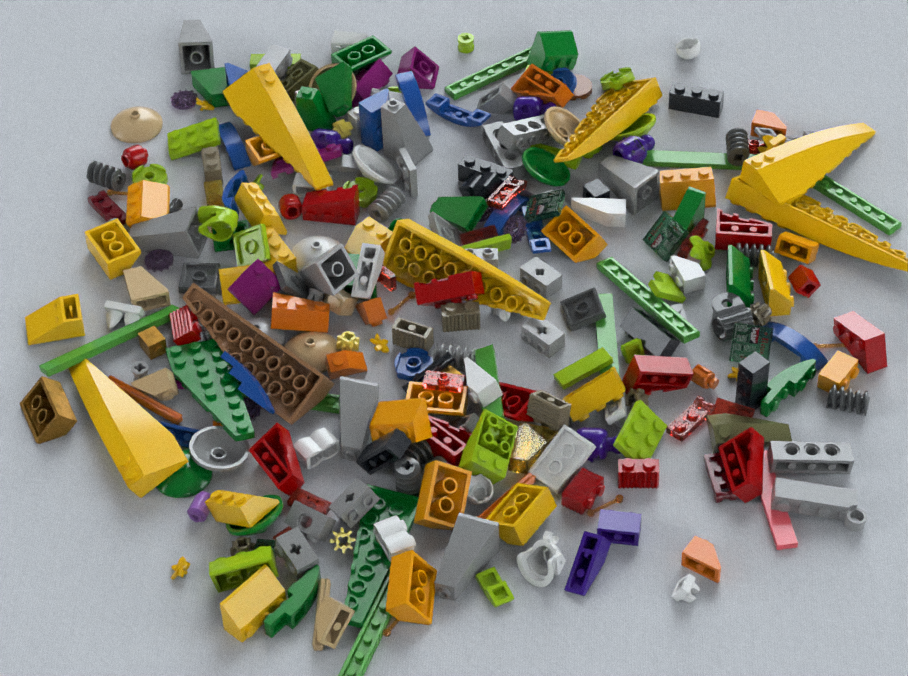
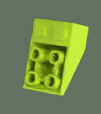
[459,409,518,485]

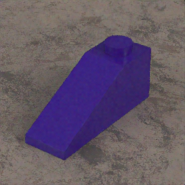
[564,531,611,596]

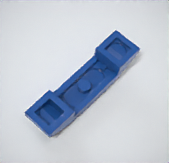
[395,71,431,137]
[425,93,491,127]
[219,121,251,171]
[222,170,249,215]
[479,193,531,240]
[522,205,551,254]
[759,321,828,371]

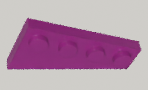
[271,144,343,179]

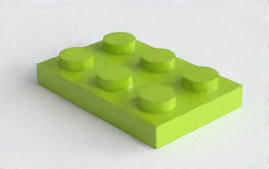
[167,117,221,160]
[613,400,667,459]

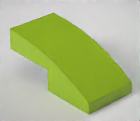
[475,566,514,608]

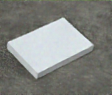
[528,424,596,495]

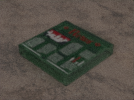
[524,189,566,223]
[642,211,689,262]
[729,323,774,362]

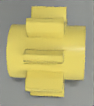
[332,119,353,139]
[336,331,360,351]
[329,527,356,554]

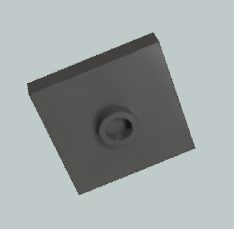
[273,261,309,299]
[178,263,221,294]
[560,287,606,332]

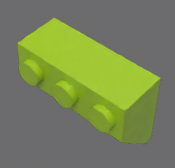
[209,546,279,593]

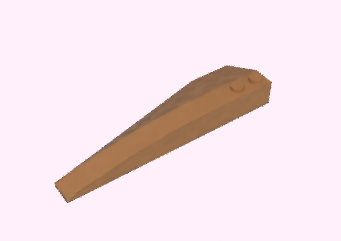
[182,283,335,425]

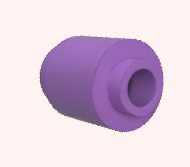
[187,491,211,522]

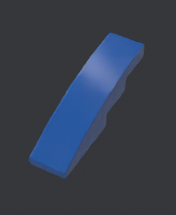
[221,351,275,414]

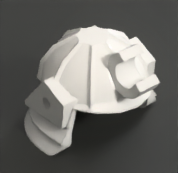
[517,531,566,587]

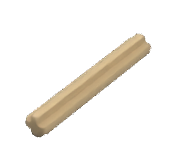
[312,578,331,651]

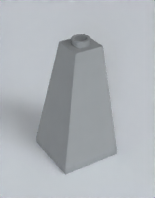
[178,20,215,74]
[381,98,433,166]
[599,154,660,215]
[129,206,208,258]
[299,243,359,296]
[339,376,379,461]
[434,513,500,601]

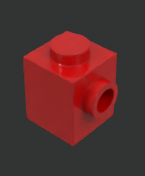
[788,265,821,298]

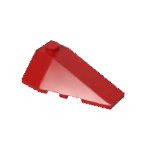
[469,382,536,422]

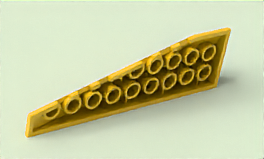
[554,77,663,163]
[381,219,551,320]

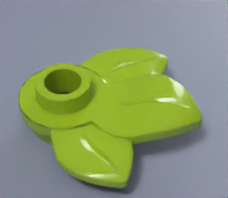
[689,235,715,271]

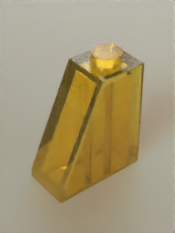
[508,422,559,474]

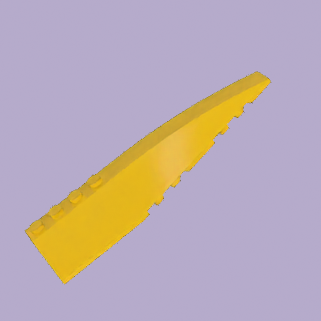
[725,175,908,272]

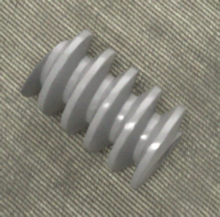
[368,186,406,222]
[433,343,475,371]

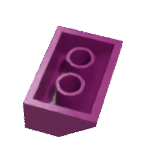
[352,58,393,108]

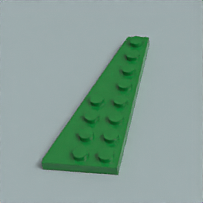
[344,484,419,628]

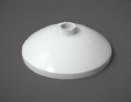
[353,145,398,185]
[291,235,340,272]

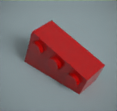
[301,184,360,226]
[715,208,772,250]
[248,423,305,497]
[718,427,764,504]

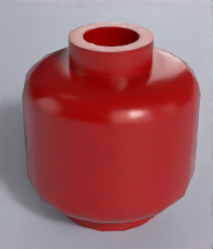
[121,144,149,170]
[278,194,302,220]

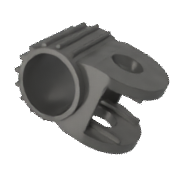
[710,292,754,342]

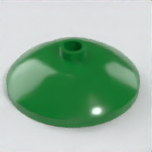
[522,147,570,187]
[156,450,213,498]
[226,495,284,537]

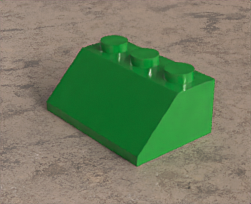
[526,30,579,71]
[331,35,392,73]
[726,245,754,308]

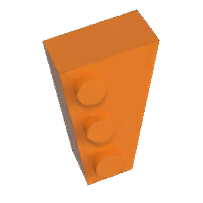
[511,64,574,108]
[271,292,330,333]

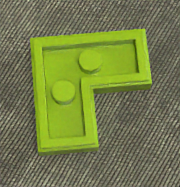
[648,271,686,303]

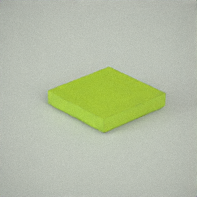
[233,224,271,266]

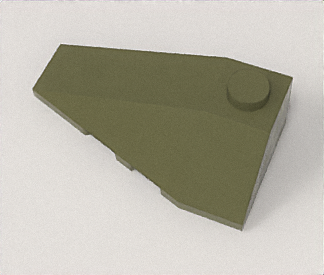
[280,58,319,102]
[706,413,792,453]

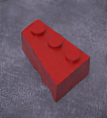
[414,271,485,309]
[833,311,887,374]
[622,355,694,395]
[425,415,472,467]

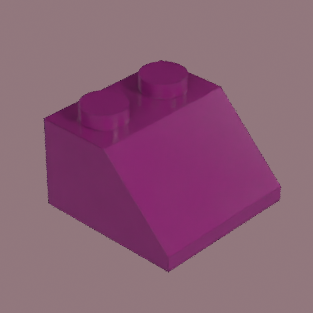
[397,46,439,89]
[227,259,281,316]

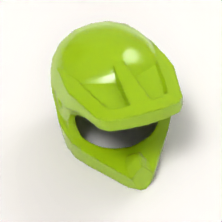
[198,205,239,241]

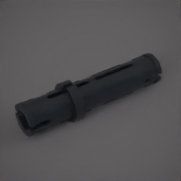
[402,351,455,394]

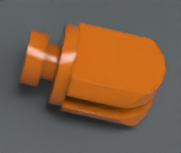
[691,364,719,390]

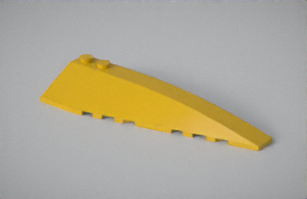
[223,63,333,191]
[740,123,876,206]
[68,359,189,498]

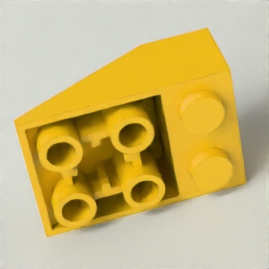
[25,294,85,345]

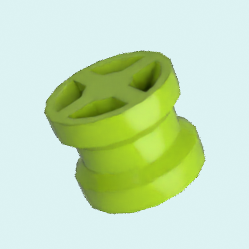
[457,33,474,54]

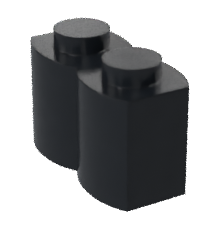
[459,172,502,199]

